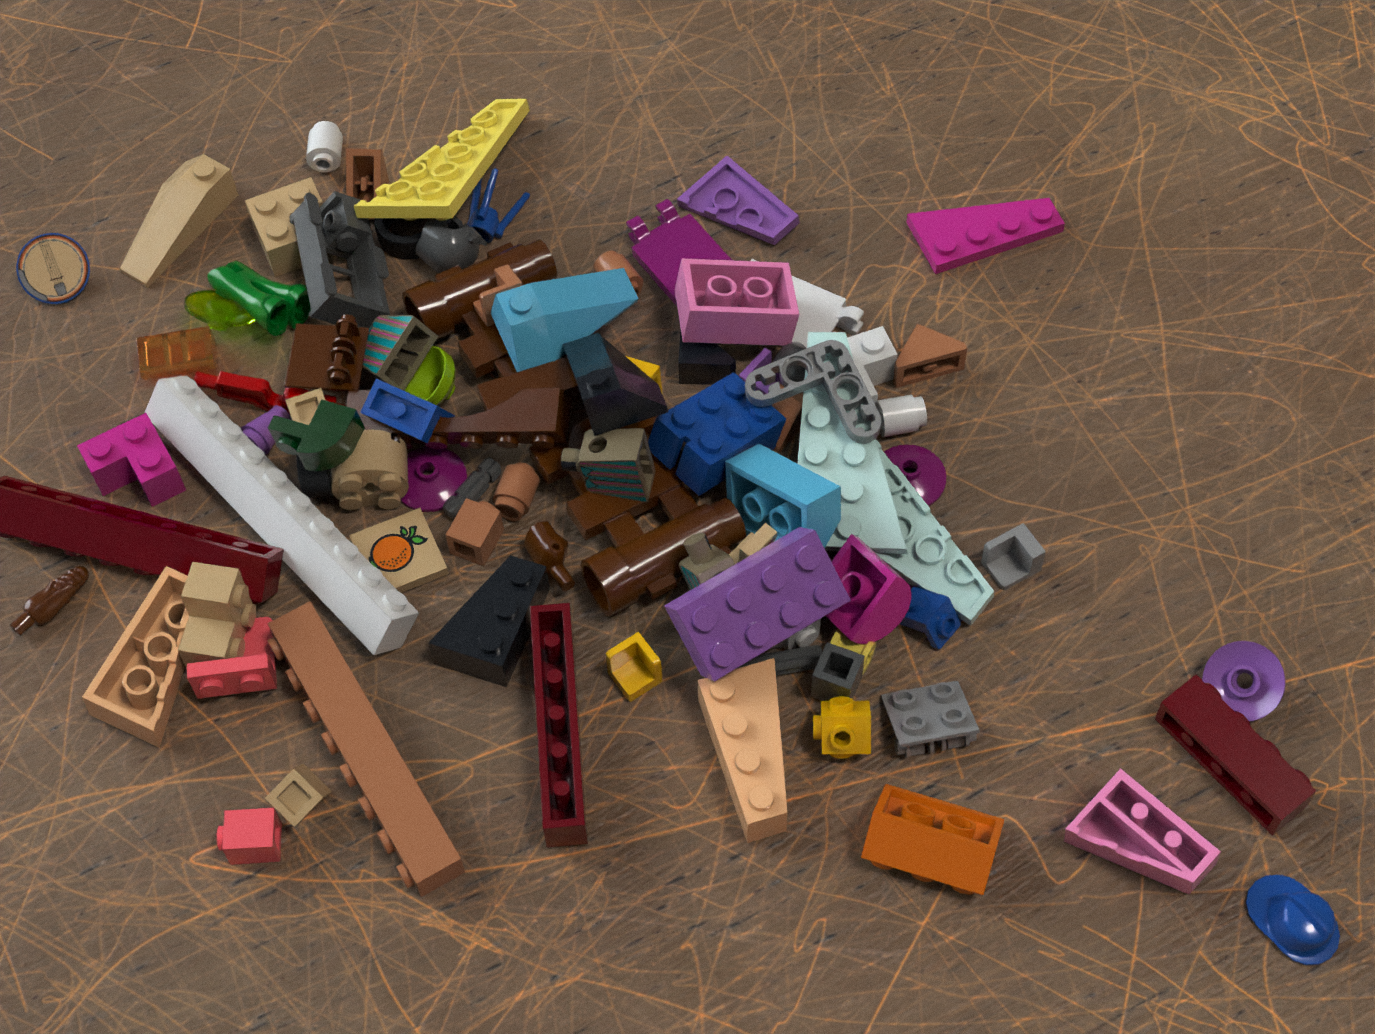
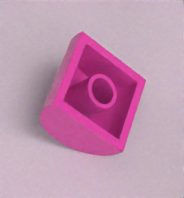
[825,534,911,644]

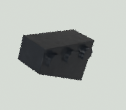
[428,555,550,687]

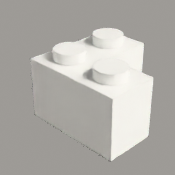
[847,326,897,408]

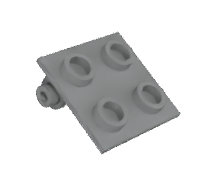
[881,681,980,758]

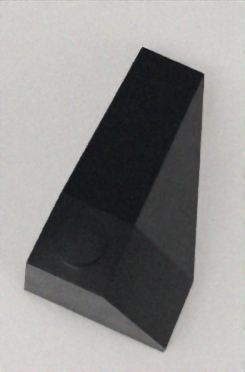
[563,333,668,436]

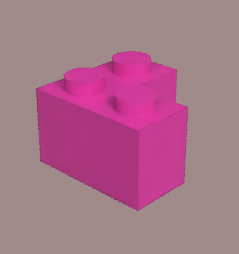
[77,413,186,507]

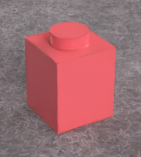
[217,808,282,865]

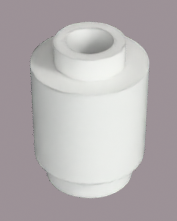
[306,121,343,172]
[871,394,927,437]

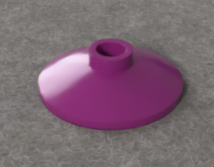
[884,444,946,506]
[401,447,467,512]

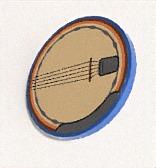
[16,233,90,304]

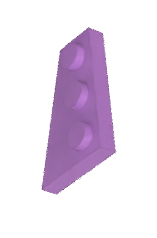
[677,156,800,245]

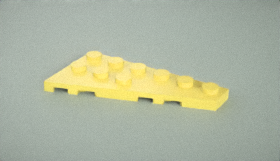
[353,99,530,221]

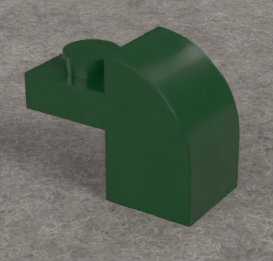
[268,399,365,471]

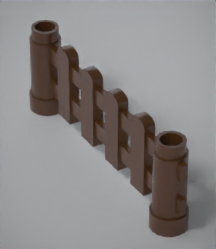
[402,239,746,616]

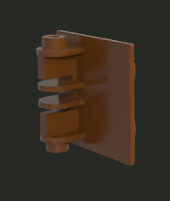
[284,314,369,391]

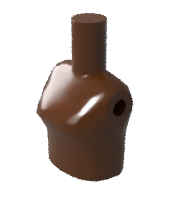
[524,521,575,591]

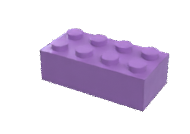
[664,527,851,681]

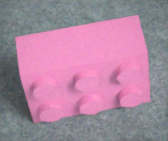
[675,258,800,346]

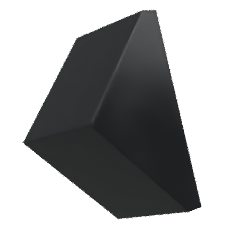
[678,328,736,385]

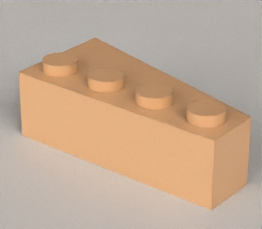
[82,566,189,748]
[698,658,788,843]

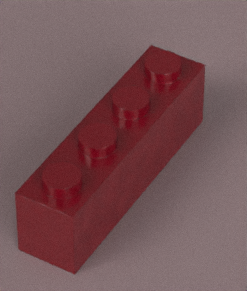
[1155,675,1316,836]

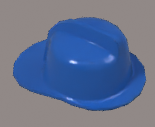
[1246,875,1340,965]

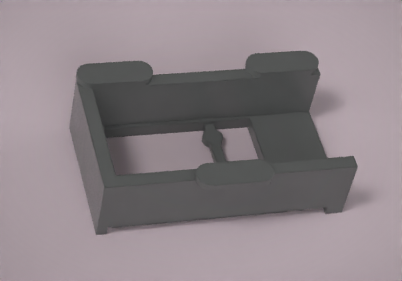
[289,193,390,328]

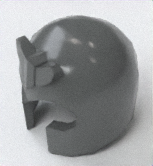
[416,216,487,274]

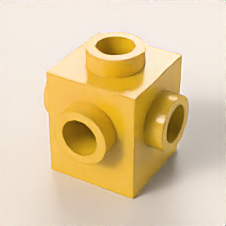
[813,696,871,759]

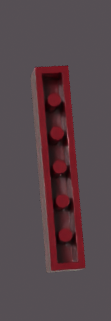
[530,603,588,848]

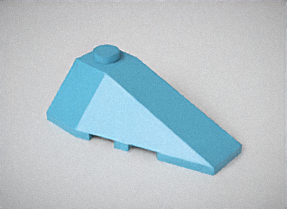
[490,268,639,372]

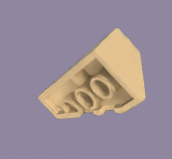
[120,154,238,288]

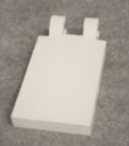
[751,259,864,348]

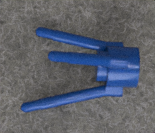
[467,168,530,243]

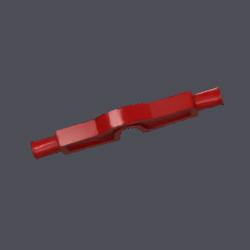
[194,371,346,415]

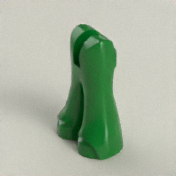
[207,260,311,336]

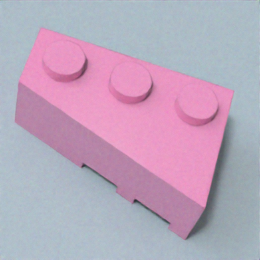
[1064,768,1221,894]

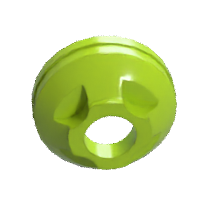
[404,346,456,406]

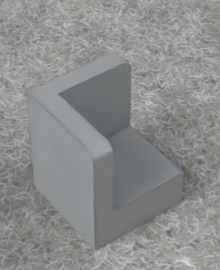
[981,523,1046,590]

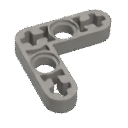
[745,340,881,444]

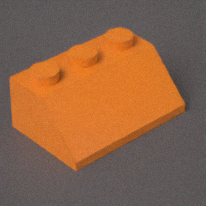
[861,784,1005,895]

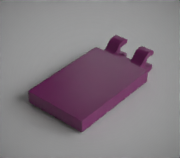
[626,199,732,306]

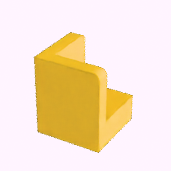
[606,632,663,702]

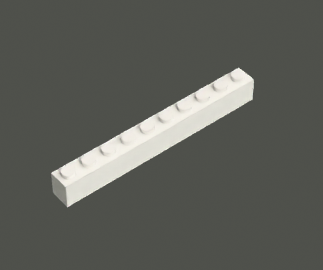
[145,376,419,655]

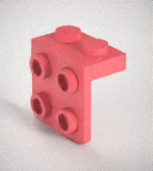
[187,617,277,699]

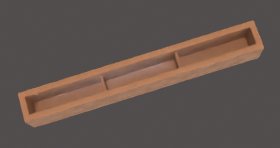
[267,601,465,897]

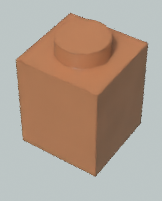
[446,498,504,566]

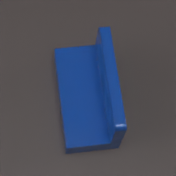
[360,379,455,444]

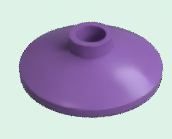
[1202,641,1286,721]

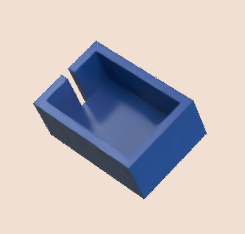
[648,372,787,496]

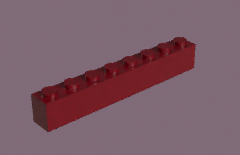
[0,475,284,604]

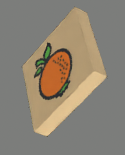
[349,508,449,593]

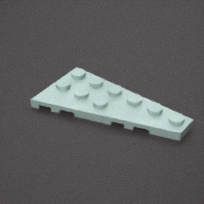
[797,332,908,554]
[876,440,994,626]

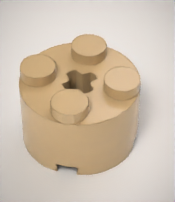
[331,430,409,510]

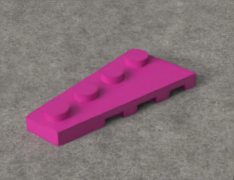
[906,198,1065,274]

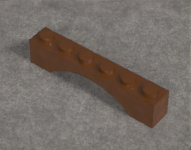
[346,388,572,449]

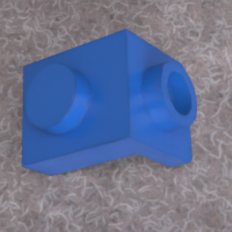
[900,586,961,649]

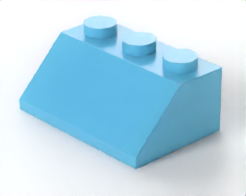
[725,444,841,548]

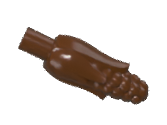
[10,566,89,636]

